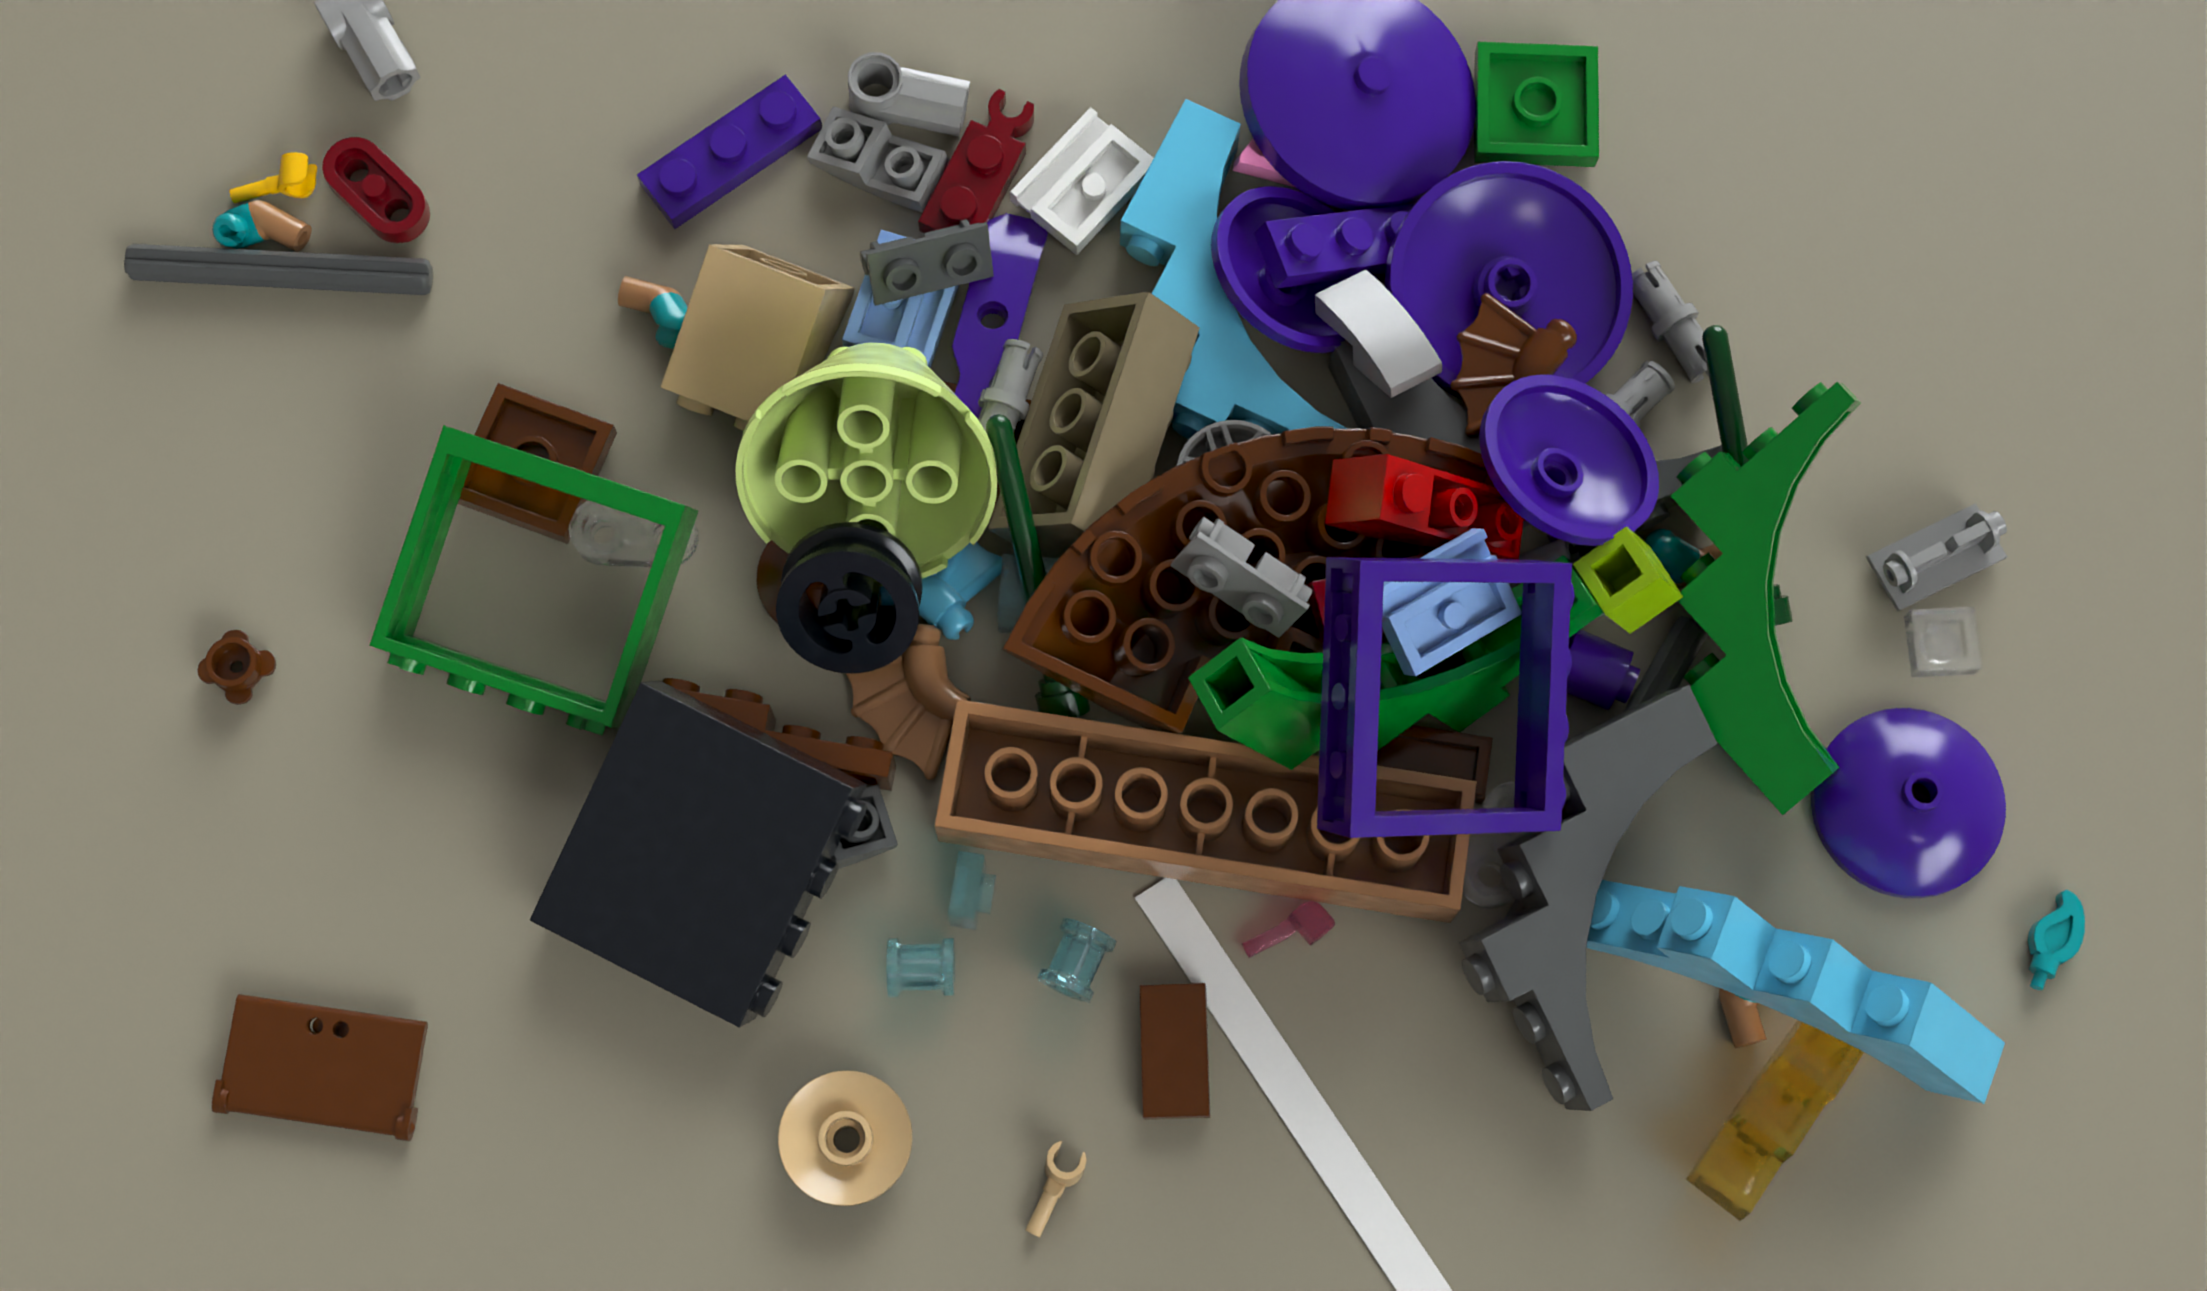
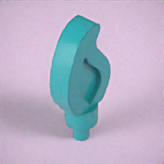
[2028,890,2085,991]

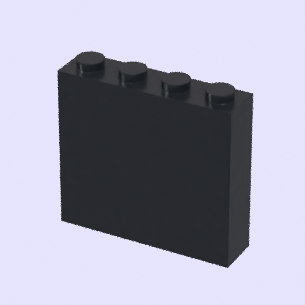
[530,680,867,1028]

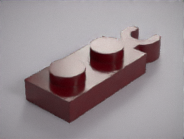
[918,89,1034,233]

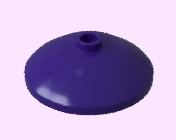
[1211,186,1377,353]
[1479,375,1659,546]
[1811,708,2006,898]

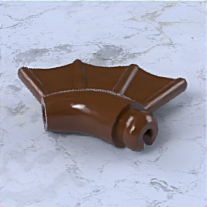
[1450,293,1577,437]

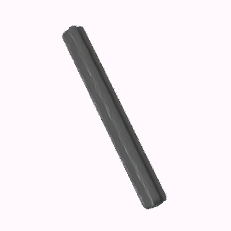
[124,244,433,295]

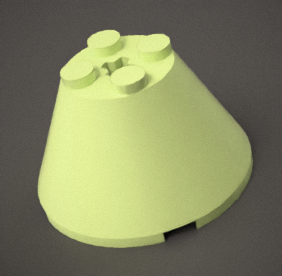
[736,343,998,586]

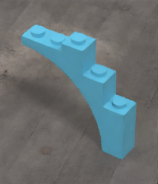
[1120,99,1347,439]
[1587,880,2005,1104]

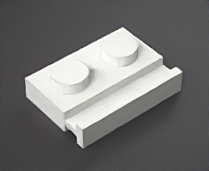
[1010,107,1154,255]

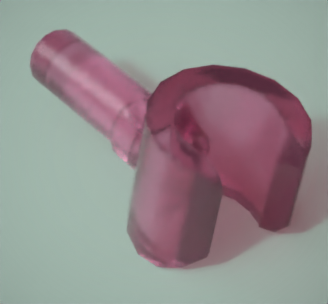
[1242,901,1335,958]

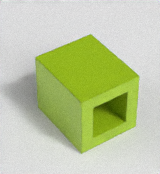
[1573,526,1683,634]

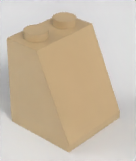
[661,244,855,431]

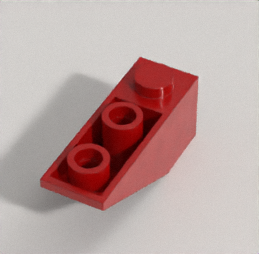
[1325,454,1523,560]

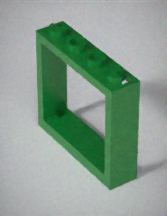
[369,425,698,736]

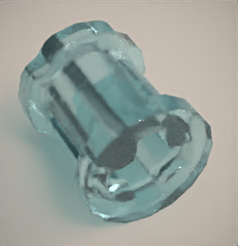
[1037,918,1117,1003]
[887,938,955,997]

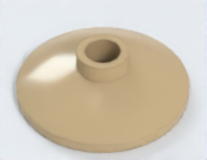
[778,1070,912,1206]

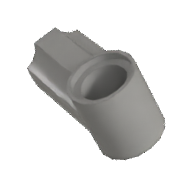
[314,0,421,101]
[848,52,970,136]

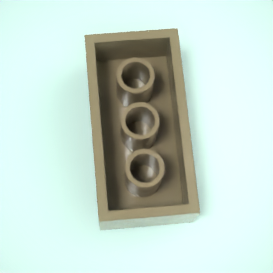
[988,291,1200,561]

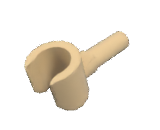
[1025,1141,1087,1237]

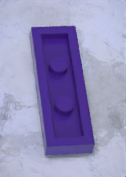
[637,74,822,229]
[1254,204,1414,289]

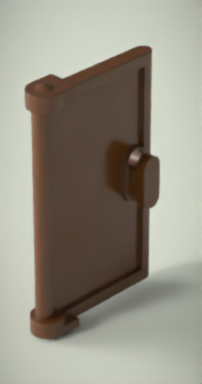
[212,994,428,1141]

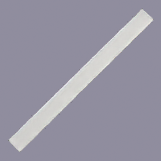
[1135,878,1452,1291]

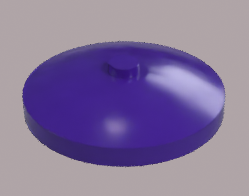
[1239,0,1476,211]
[1385,161,1633,399]

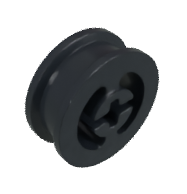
[776,522,923,674]

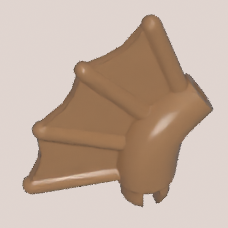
[846,625,971,780]

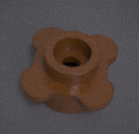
[198,630,276,705]

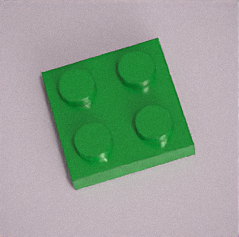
[1474,41,1599,167]

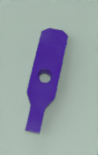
[952,213,1048,419]

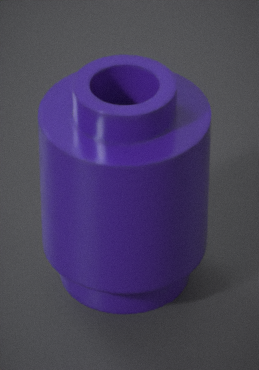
[1567,630,1641,710]

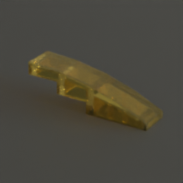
[1686,1020,1864,1221]

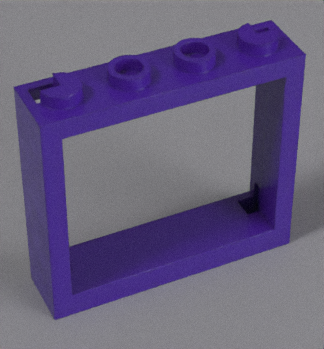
[1317,557,1574,838]

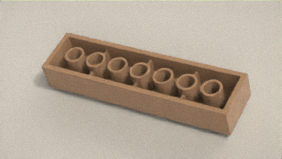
[935,699,1477,923]

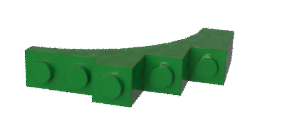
[1671,382,1861,815]
[1188,555,1604,770]

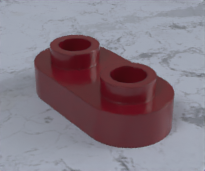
[322,137,430,243]

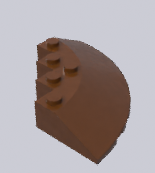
[1001,426,1496,734]

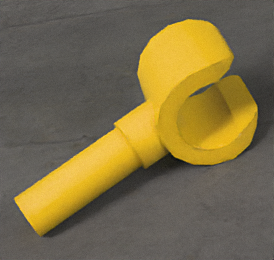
[229,152,317,204]

